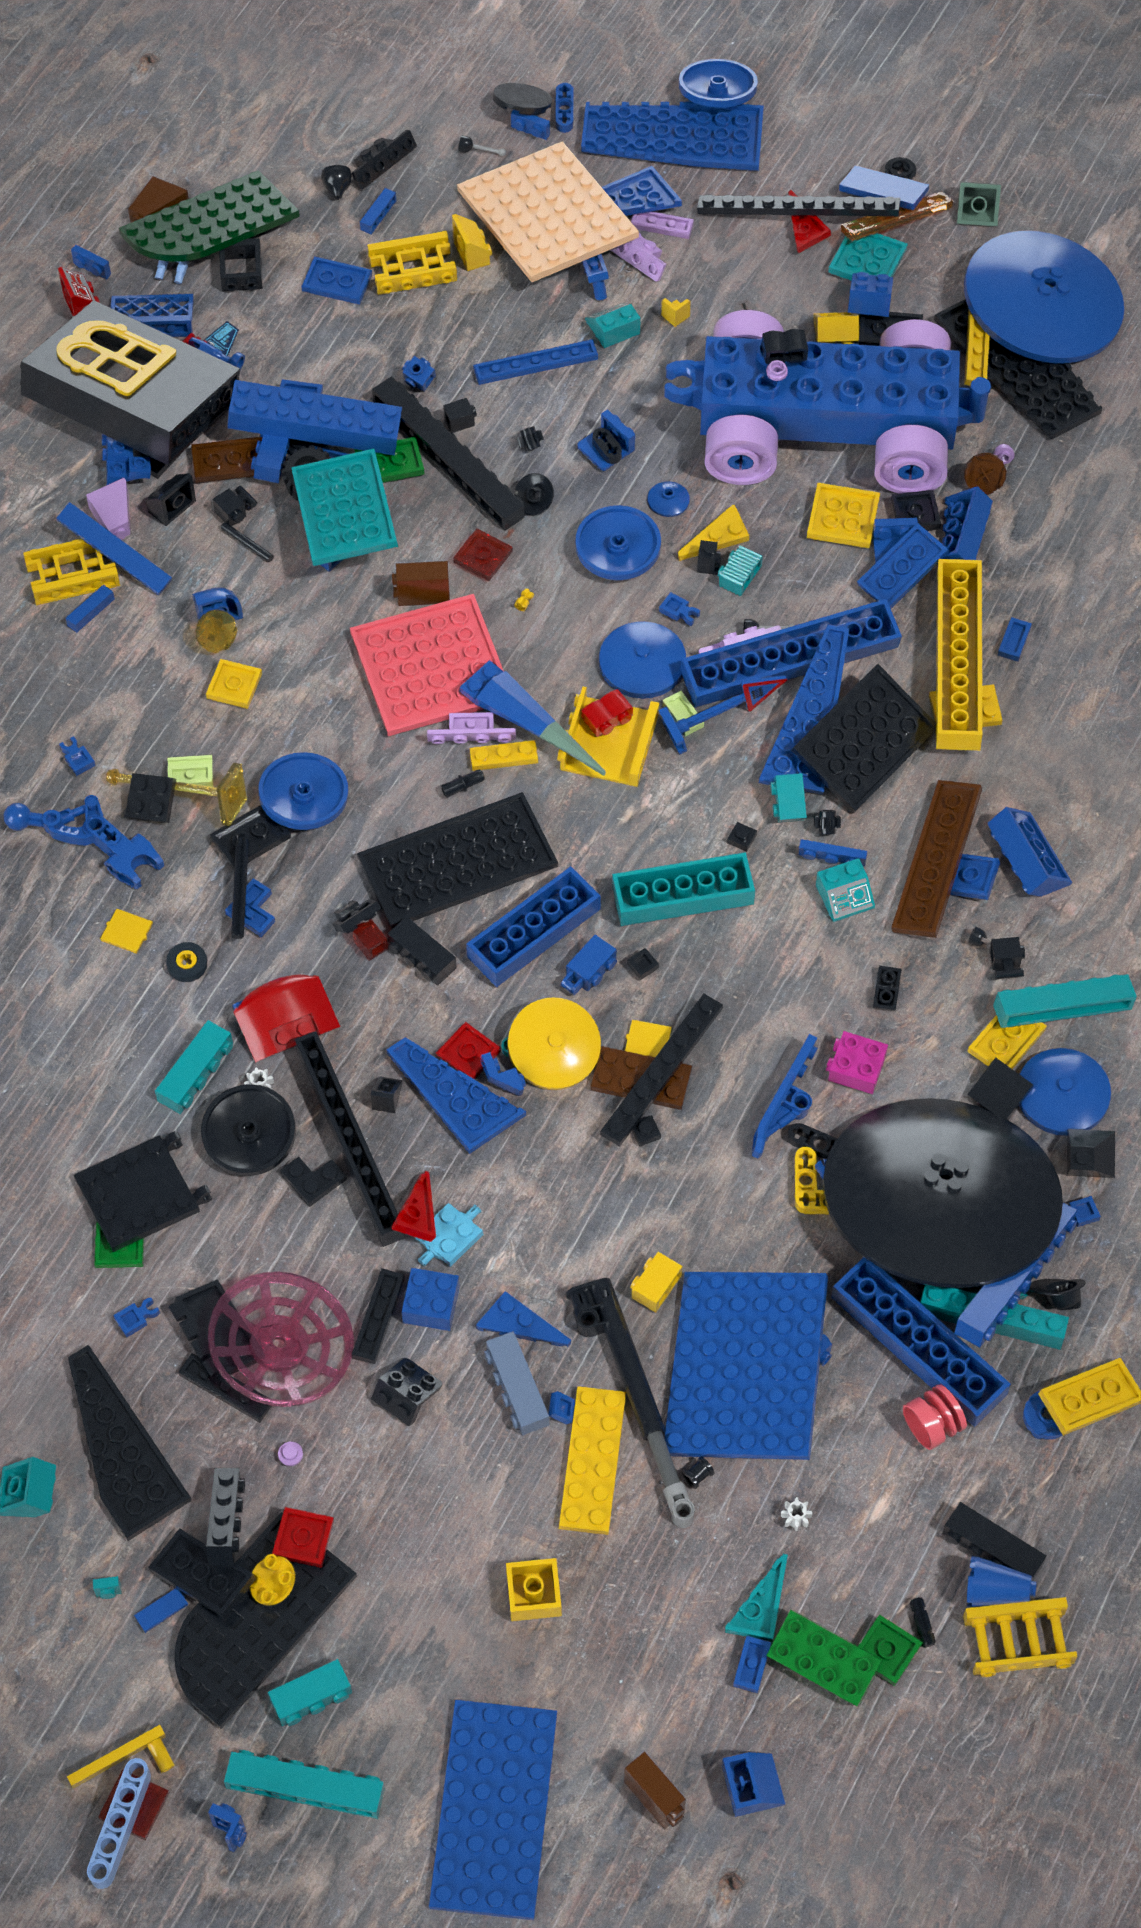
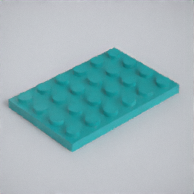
[291,449,398,566]

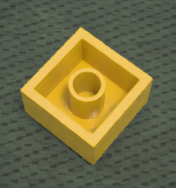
[506,1558,562,1621]

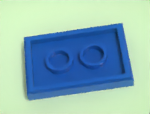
[301,256,372,305]

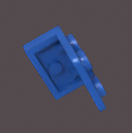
[577,409,635,471]

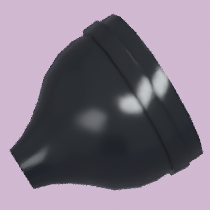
[321,165,352,199]

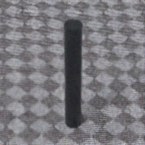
[221,522,274,562]

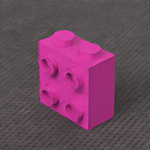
[826,1031,888,1094]

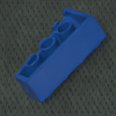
[942,486,993,560]

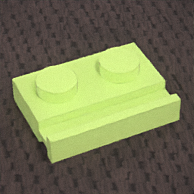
[167,755,213,789]

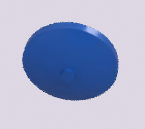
[679,59,758,108]
[575,505,661,580]
[599,621,686,699]
[259,752,348,830]
[1019,1048,1111,1136]

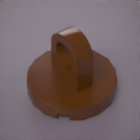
[964,453,1007,495]

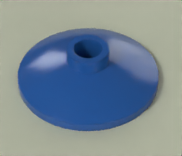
[647,481,690,517]

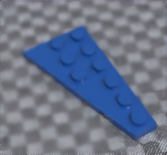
[602,166,682,216]

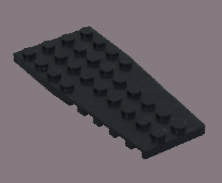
[934,299,1102,439]

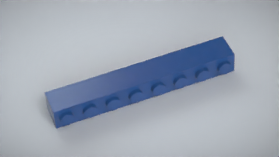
[954,1203,1077,1348]

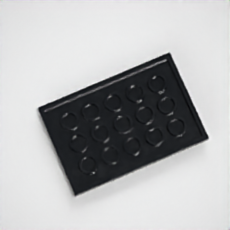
[791,664,936,814]

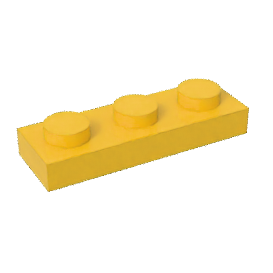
[469,740,538,771]

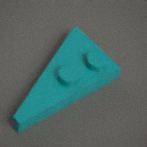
[725,1554,788,1642]

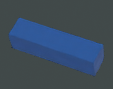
[360,188,397,235]
[66,584,115,633]

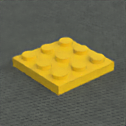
[807,483,880,548]

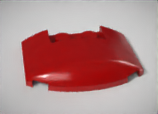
[233,974,340,1063]

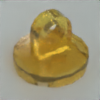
[195,609,237,653]

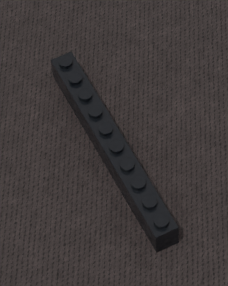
[372,376,525,531]
[295,1031,405,1247]

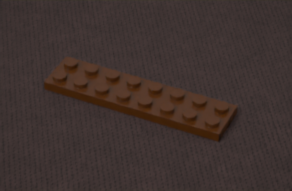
[891,780,982,938]

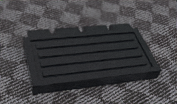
[168,1279,265,1379]

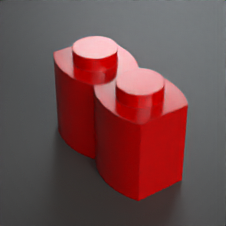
[581,689,633,737]

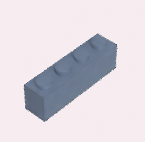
[484,1331,550,1436]

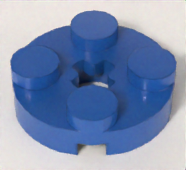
[1023,1391,1063,1440]

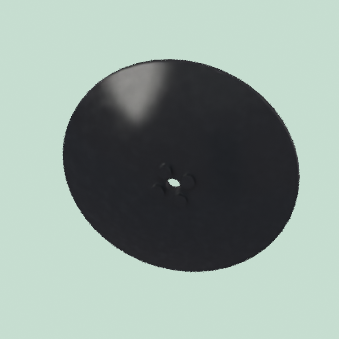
[823,1098,1063,1288]

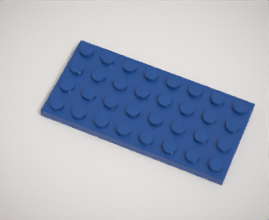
[429,1700,557,1920]

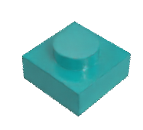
[93,1576,122,1599]

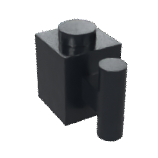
[212,486,257,526]
[989,937,1025,979]

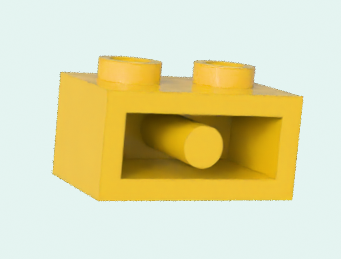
[630,1252,683,1313]

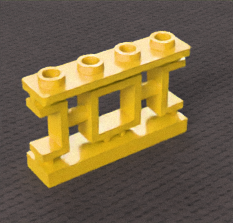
[367,231,457,295]
[23,539,120,606]

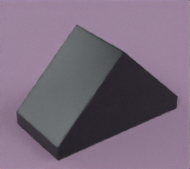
[370,1076,403,1113]

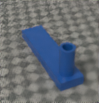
[582,254,609,300]

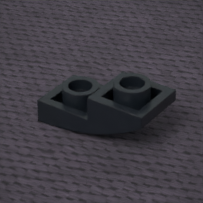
[873,965,902,1011]

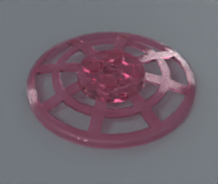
[208,1272,354,1407]

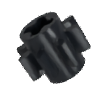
[516,426,544,451]
[814,810,841,834]

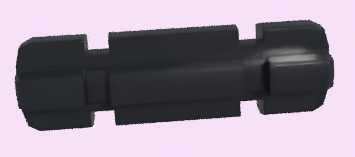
[910,1597,936,1648]

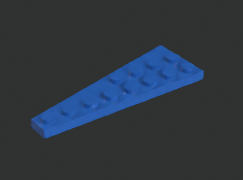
[758,625,849,795]

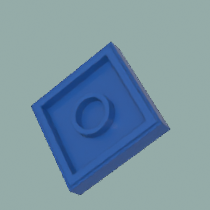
[950,854,1000,900]

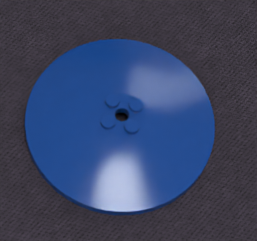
[964,231,1124,363]

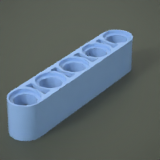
[87,1758,151,1889]

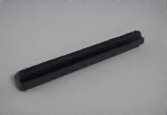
[231,838,249,939]

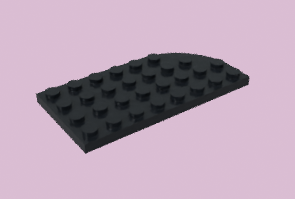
[174,1512,357,1729]

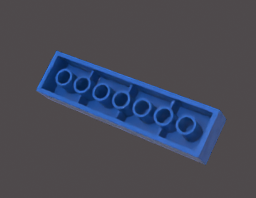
[228,380,402,455]
[831,1257,1011,1427]

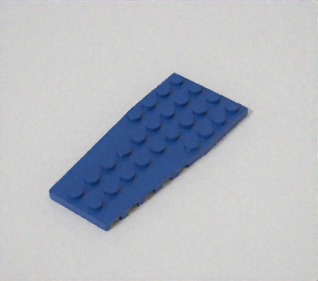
[581,102,764,171]

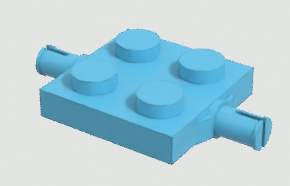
[416,1203,484,1267]

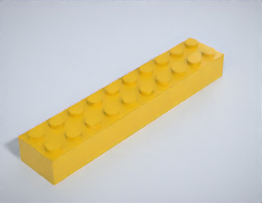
[936,559,982,751]

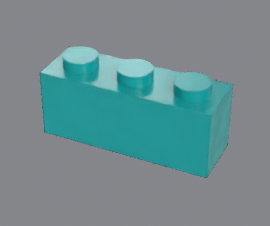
[268,1659,352,1727]

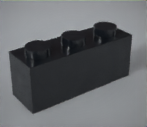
[388,916,457,986]

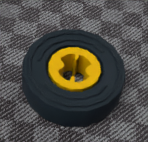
[166,942,208,982]

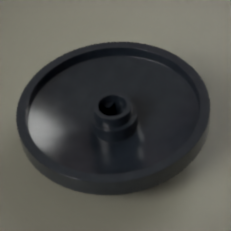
[201,1084,296,1176]

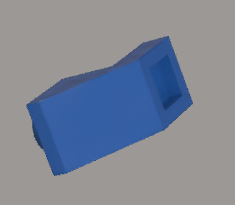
[480,1052,526,1096]

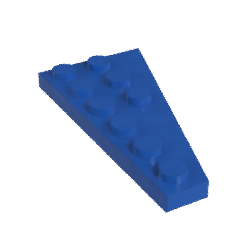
[387,1037,526,1154]

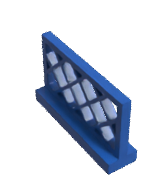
[111,294,194,337]

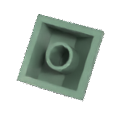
[957,181,1001,226]

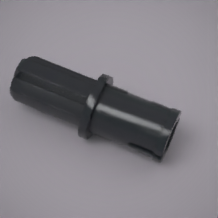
[440,769,485,798]

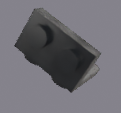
[371,1358,442,1426]

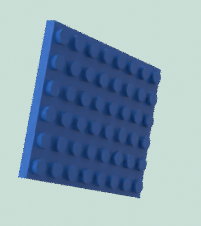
[664,1272,828,1460]

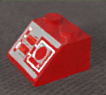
[58,267,100,316]

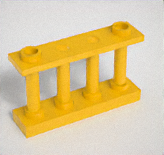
[963,1597,1077,1677]

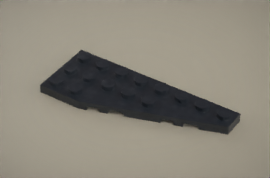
[68,1345,192,1541]

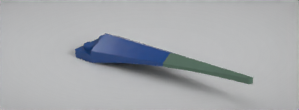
[459,660,606,775]

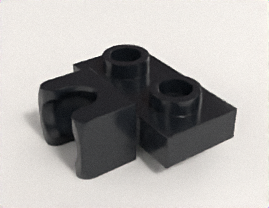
[332,899,381,934]

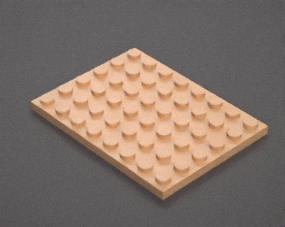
[457,141,639,282]

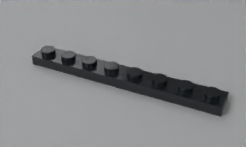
[600,993,723,1147]

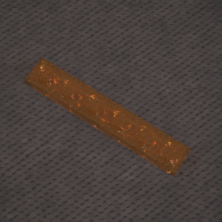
[841,191,953,241]

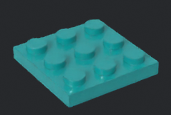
[828,225,908,281]

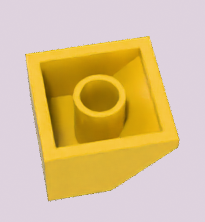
[452,214,492,271]
[813,312,859,344]

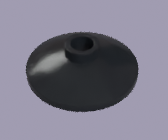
[514,473,554,516]

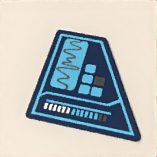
[203,321,239,356]

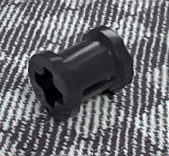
[682,1456,715,1489]

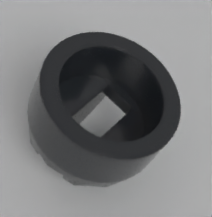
[968,926,987,946]

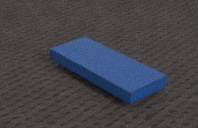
[134,1588,188,1633]

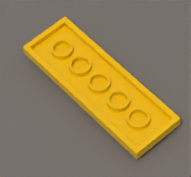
[559,1386,626,1535]

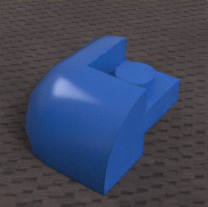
[192,587,243,624]

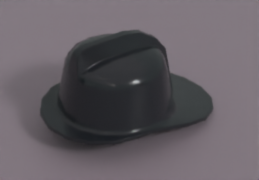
[1029,1279,1086,1310]

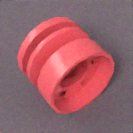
[902,1384,967,1450]

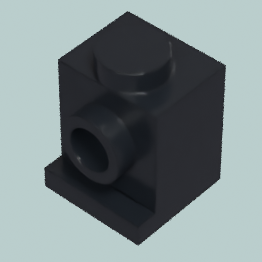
[697,540,721,575]

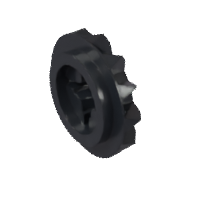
[885,157,917,180]

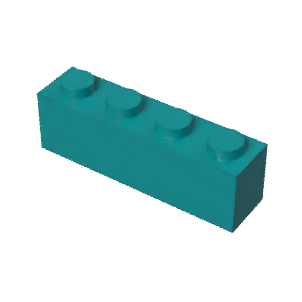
[155,1020,233,1114]

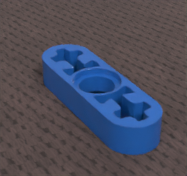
[556,83,574,133]

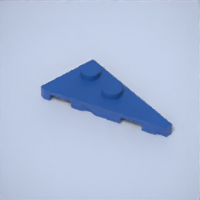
[476,1291,571,1347]

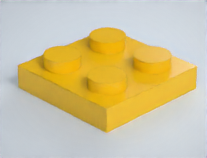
[206,659,262,709]

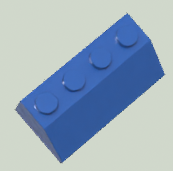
[987,807,1073,897]

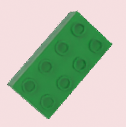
[766,1610,884,1707]

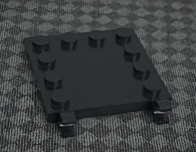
[74,1131,212,1252]

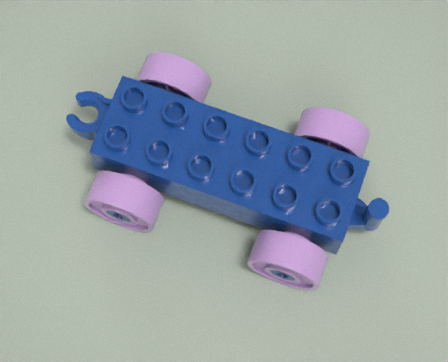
[664,310,991,493]

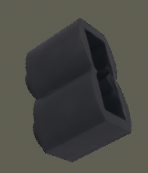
[761,329,808,364]

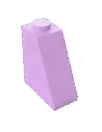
[86,478,130,540]

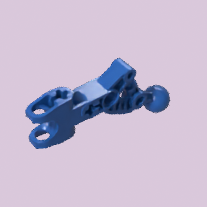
[3,795,164,889]

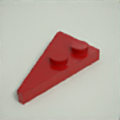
[788,190,831,253]
[392,1171,436,1242]

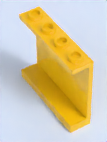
[557,686,659,787]

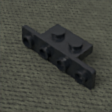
[352,130,417,190]

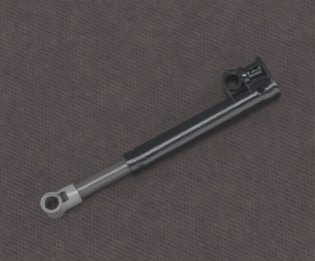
[565,1278,695,1528]

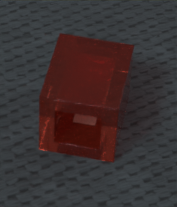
[353,919,388,961]

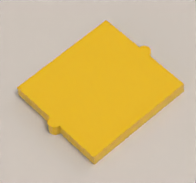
[100,909,153,954]
[625,1020,672,1057]

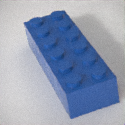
[466,866,601,988]

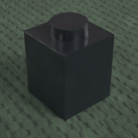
[443,398,477,433]

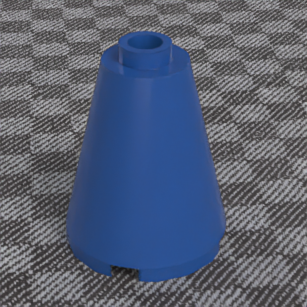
[967,1556,1037,1608]

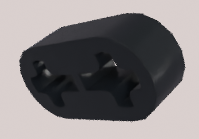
[592,428,622,464]

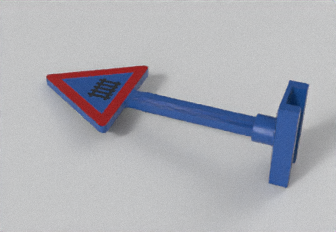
[658,675,787,755]

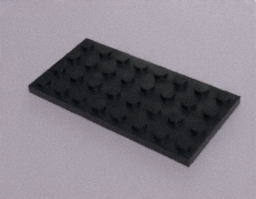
[357,792,558,929]

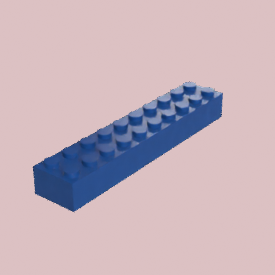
[680,599,902,708]

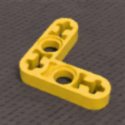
[794,1147,830,1215]

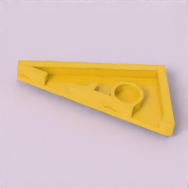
[678,504,749,561]

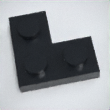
[280,1156,347,1207]

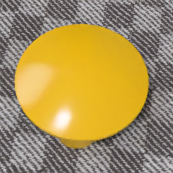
[249,1554,295,1606]

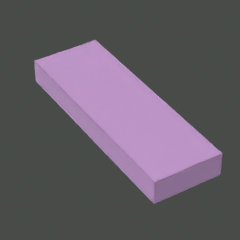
[631,211,694,239]

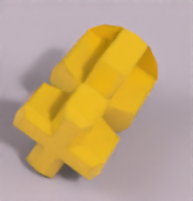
[514,588,534,611]

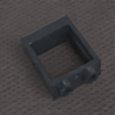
[219,238,263,292]

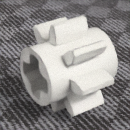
[244,1067,274,1089]
[781,1497,812,1531]

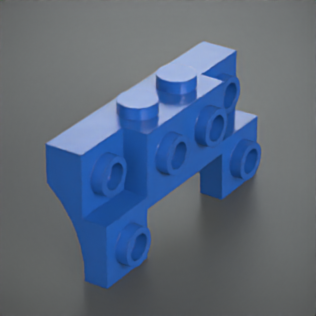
[102,434,151,485]

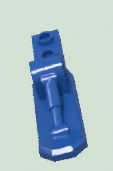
[752,1034,818,1159]

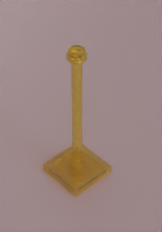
[106,763,247,826]

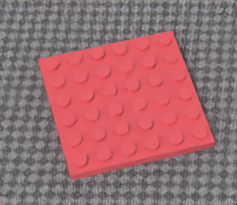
[350,594,504,736]

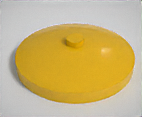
[507,997,601,1090]

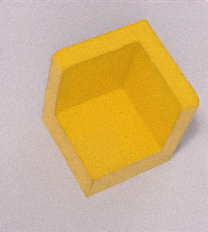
[661,298,691,327]

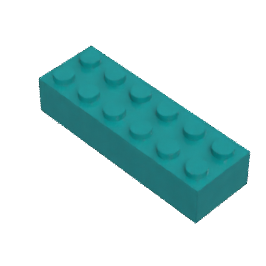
[612,852,755,926]

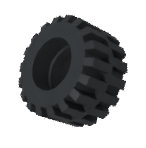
[281,445,331,501]

